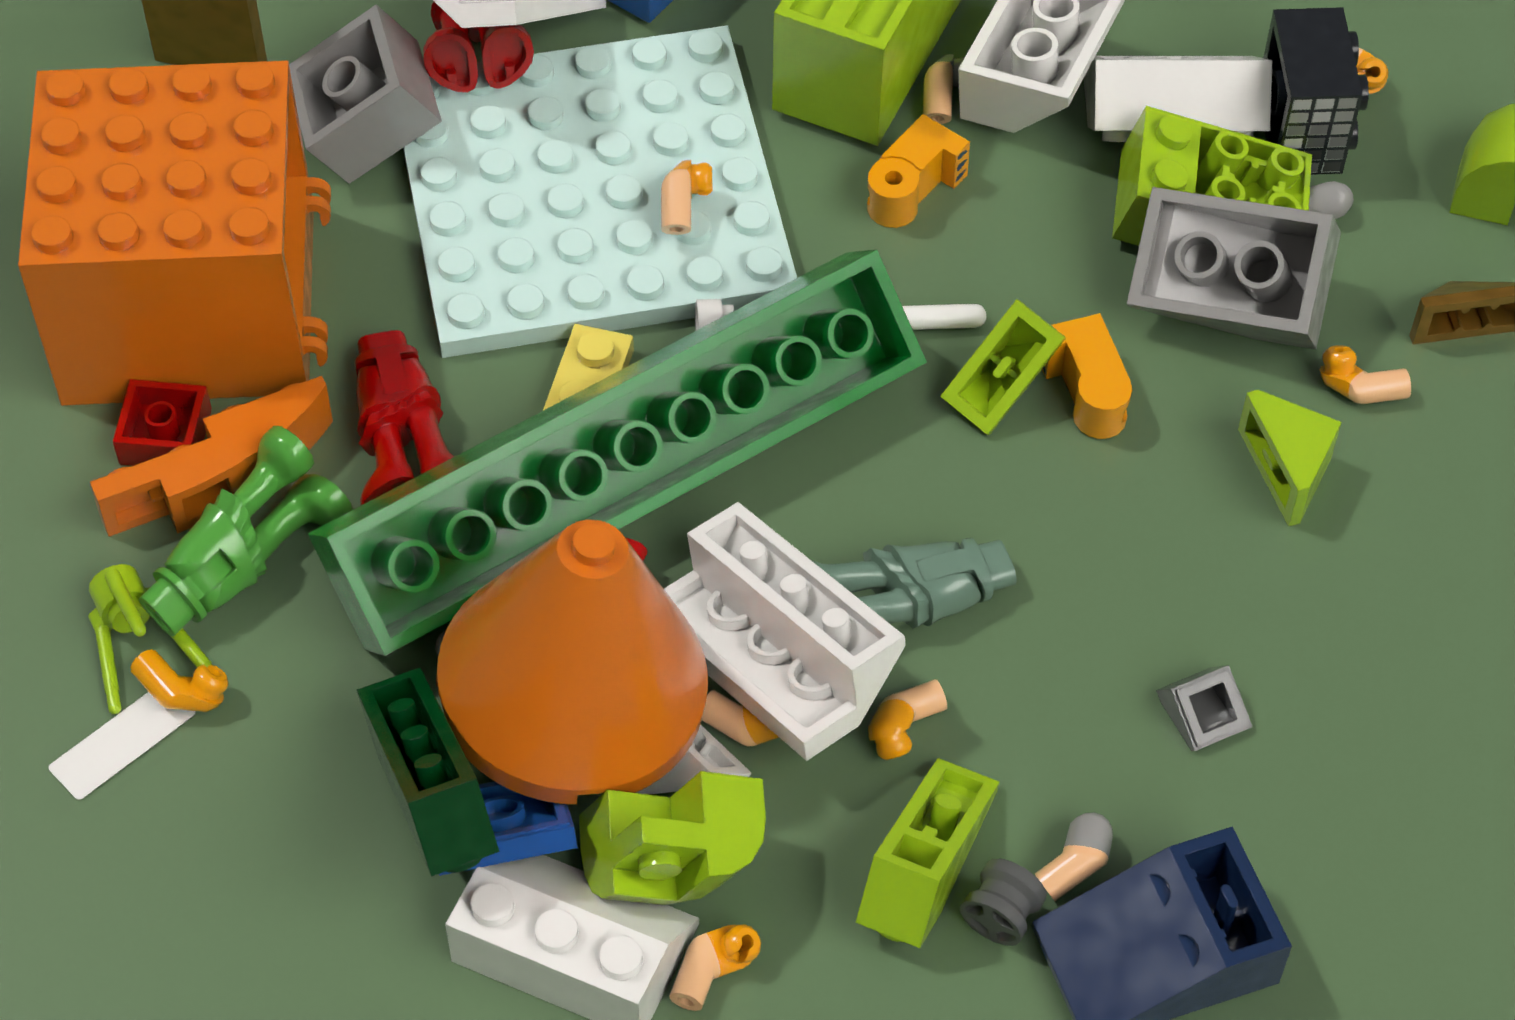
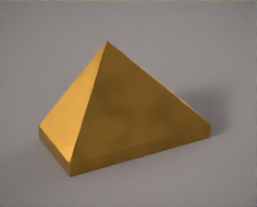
[1409,281,1515,345]

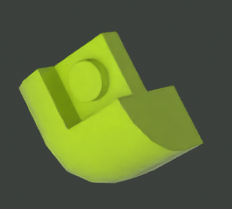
[1449,103,1515,226]
[579,771,766,905]

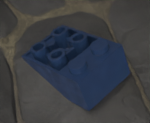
[1031,826,1292,1020]

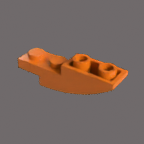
[90,376,333,537]

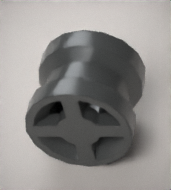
[960,858,1047,946]

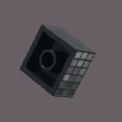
[1263,7,1369,175]

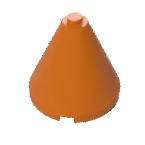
[436,520,708,805]

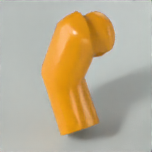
[130,649,228,712]

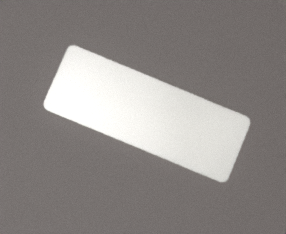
[49,692,195,800]

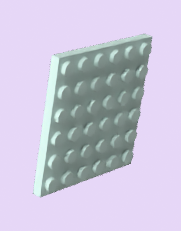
[403,25,797,358]

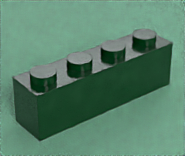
[356,668,500,877]

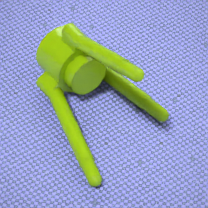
[88,564,212,715]

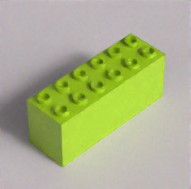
[772,0,961,146]

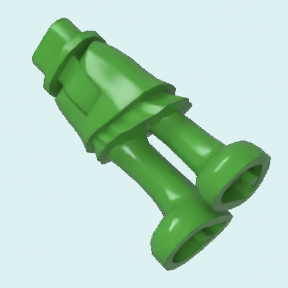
[139,426,353,637]

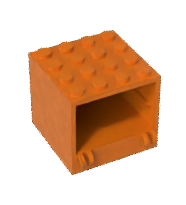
[18,60,331,406]

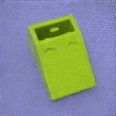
[1112,106,1312,246]

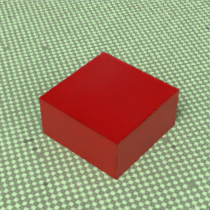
[113,379,212,466]

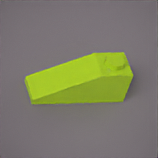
[855,758,1000,948]

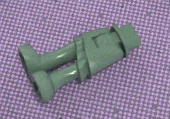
[811,538,1017,629]

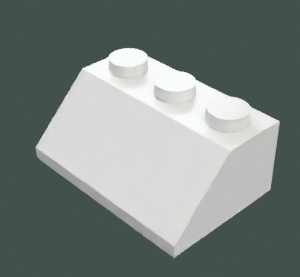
[958,0,1125,133]
[1083,56,1272,142]
[445,855,699,1020]

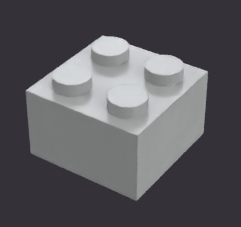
[289,4,442,184]

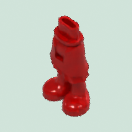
[423,1,534,92]
[354,330,455,505]

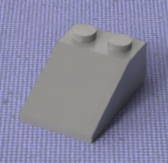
[1127,187,1341,350]

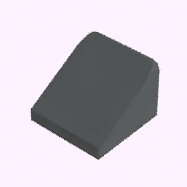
[1156,665,1253,751]

